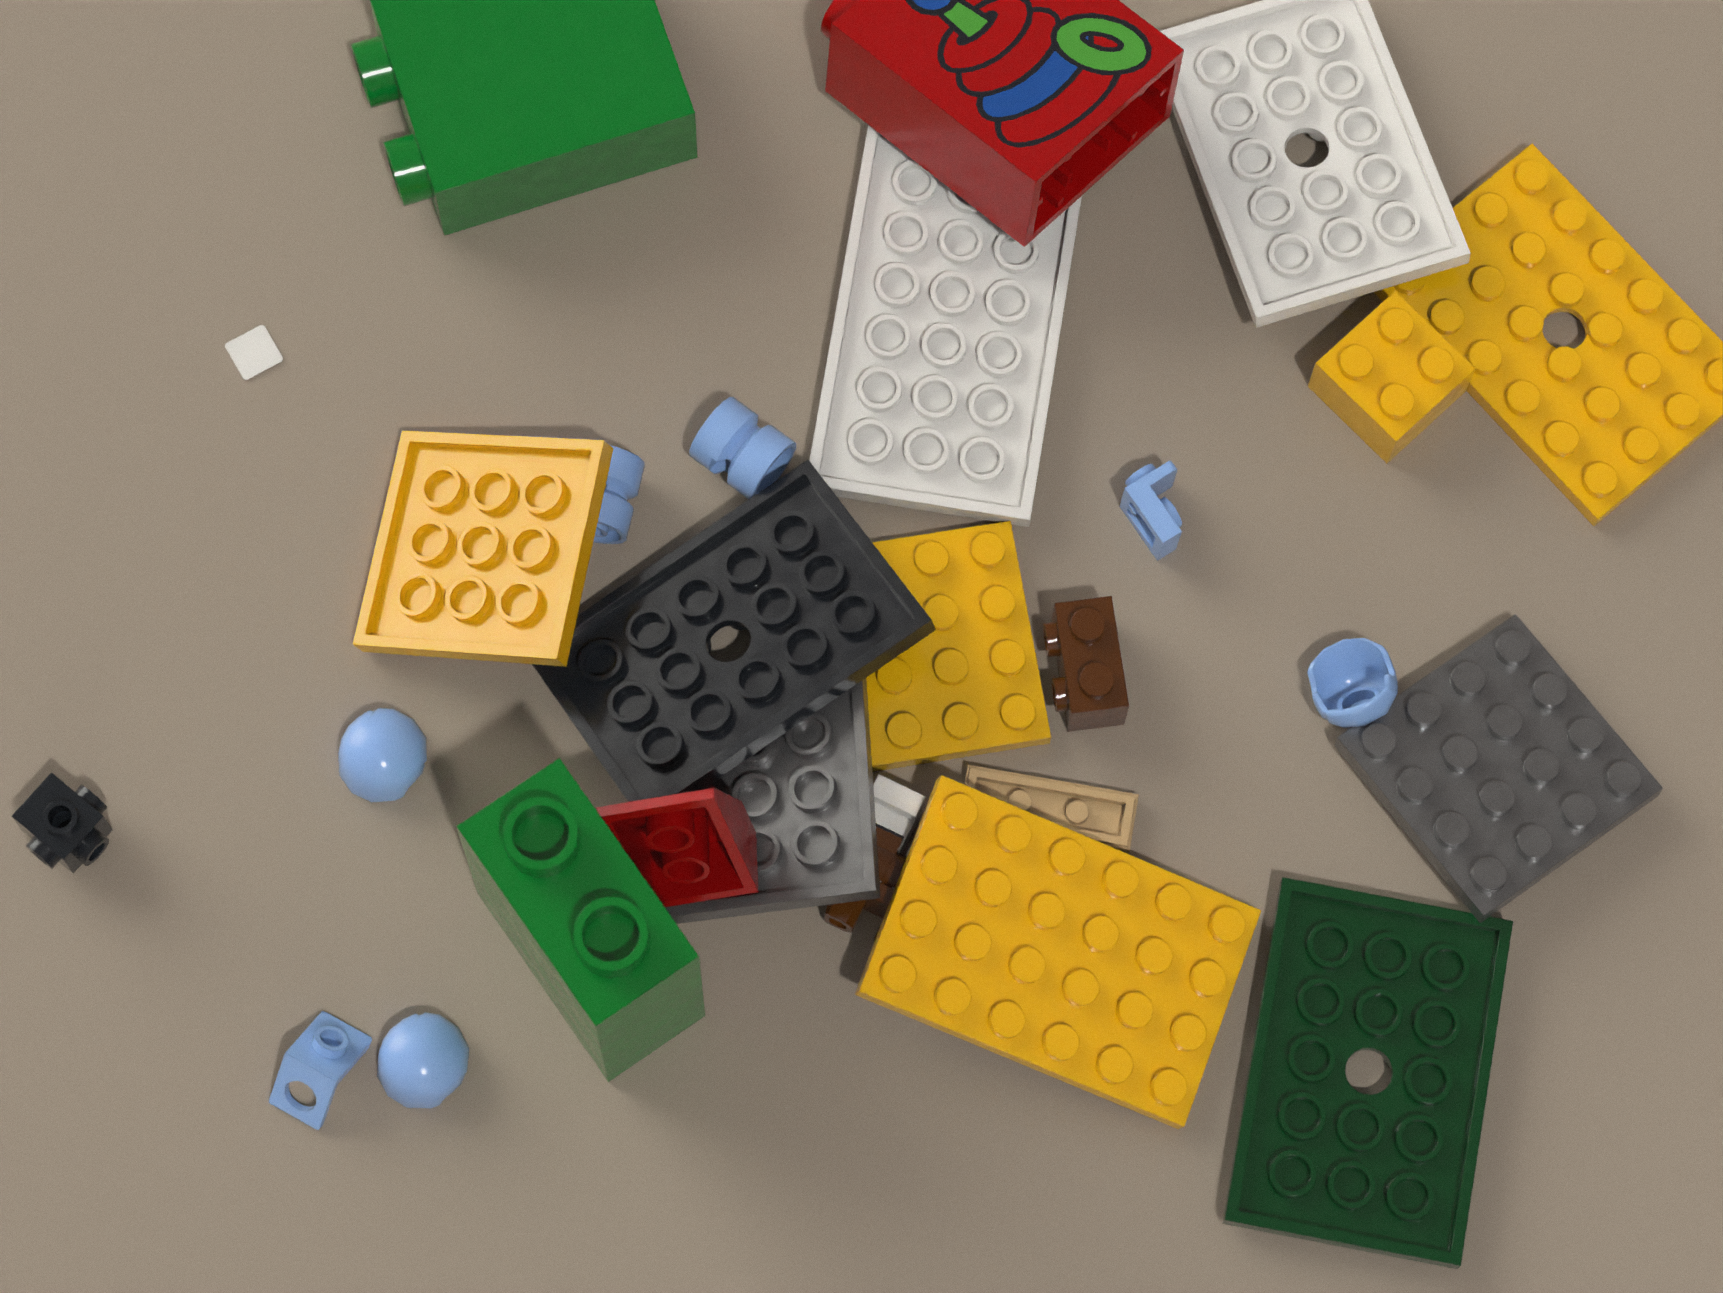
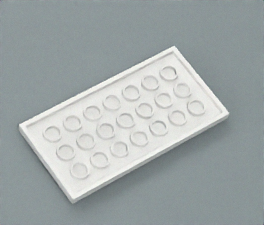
[809,125,1082,527]

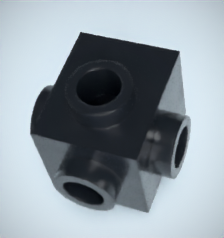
[12,772,112,873]

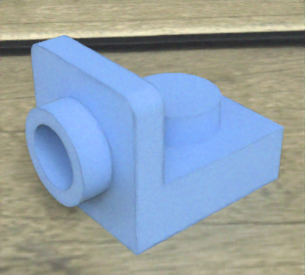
[1119,460,1182,561]

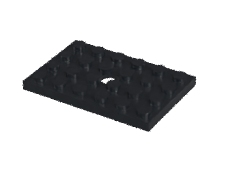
[532,460,936,802]

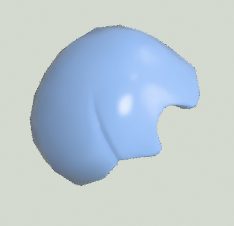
[1307,638,1398,728]
[338,708,427,802]
[377,1012,470,1108]

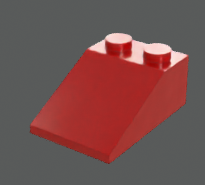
[595,788,758,907]

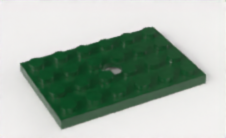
[1222,877,1513,1269]

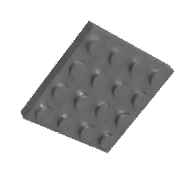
[1334,614,1663,923]
[665,678,881,924]

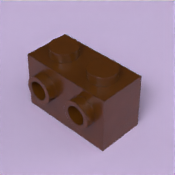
[1043,596,1129,732]

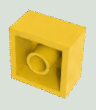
[1308,291,1476,464]

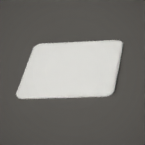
[225,325,283,380]

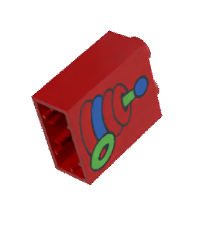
[821,0,1184,247]

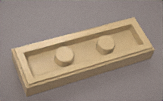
[964,765,1139,854]

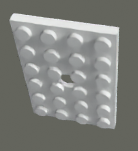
[1160,0,1471,328]

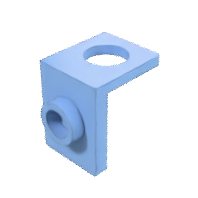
[269,1011,372,1130]

